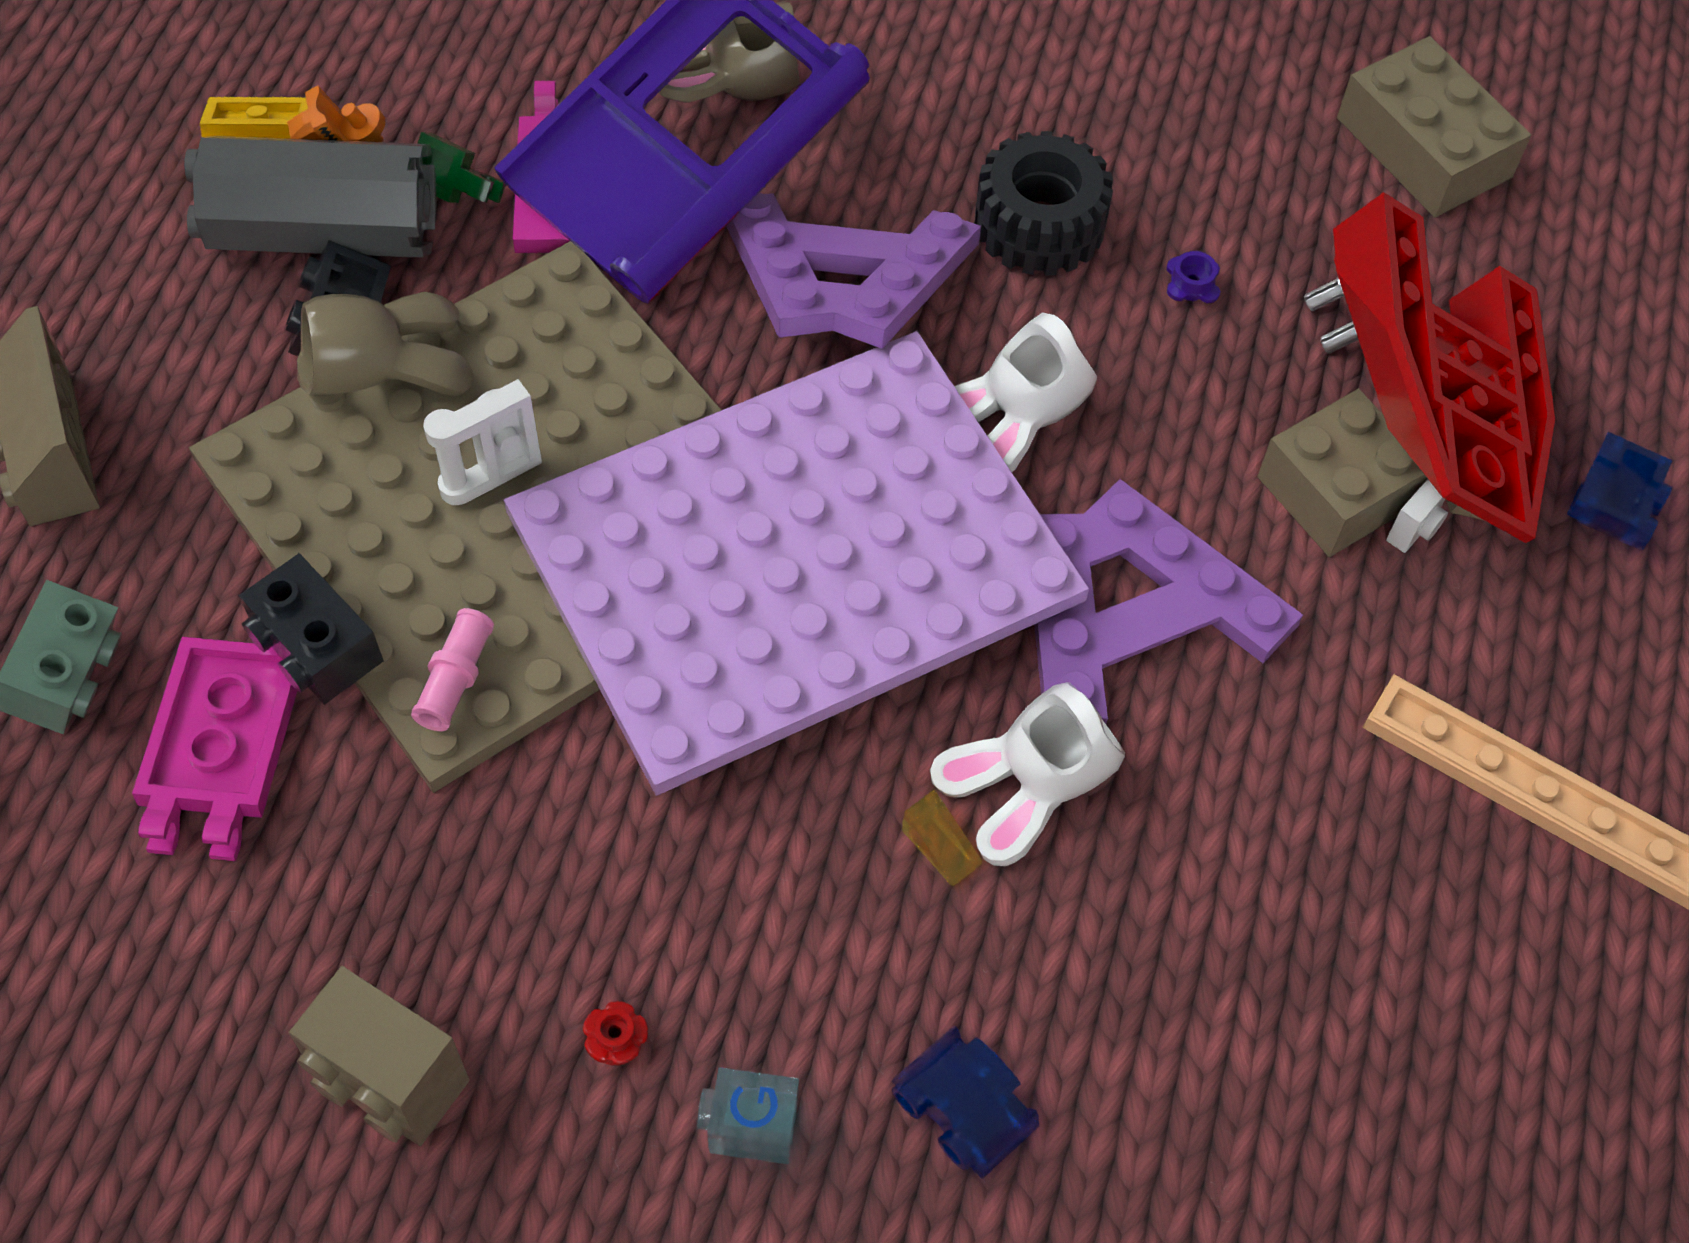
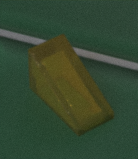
[902,789,983,887]

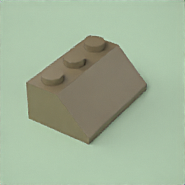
[0,306,100,527]

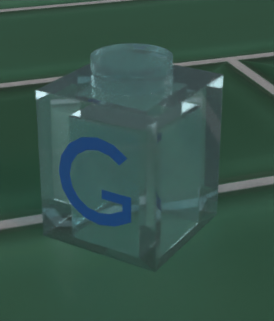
[697,1067,799,1164]

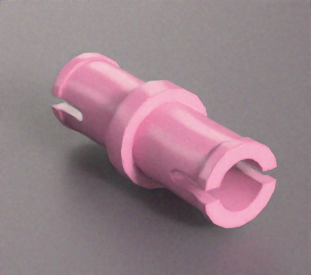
[411,608,494,732]

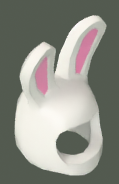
[954,312,1097,472]
[930,682,1125,866]

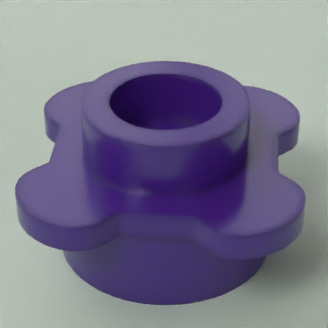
[1166,251,1220,303]

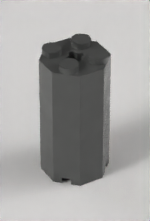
[184,136,437,257]

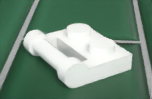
[423,379,542,505]

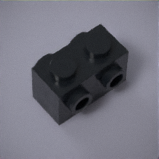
[238,553,384,705]

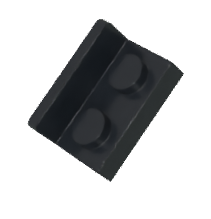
[284,240,391,356]

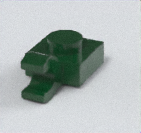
[417,132,506,203]

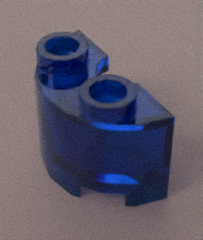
[1567,432,1673,551]
[891,1026,1039,1179]

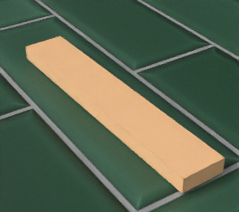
[1363,674,1689,910]

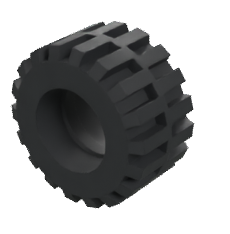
[974,131,1113,276]

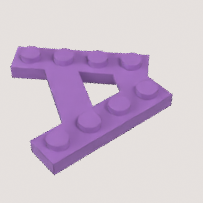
[726,193,981,349]
[1034,479,1303,724]

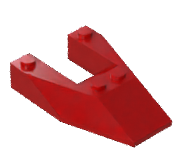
[1333,192,1555,543]

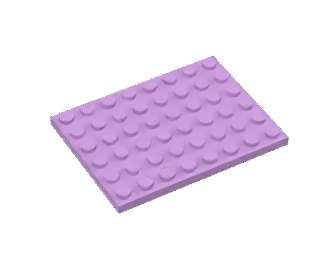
[504,331,1089,796]

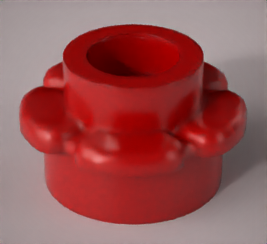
[583,1001,648,1066]

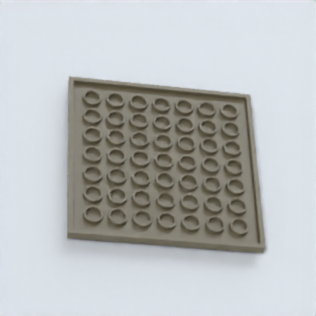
[189,241,722,793]

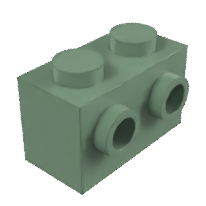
[0,580,122,734]

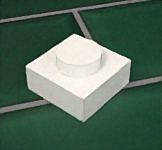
[1386,479,1448,553]

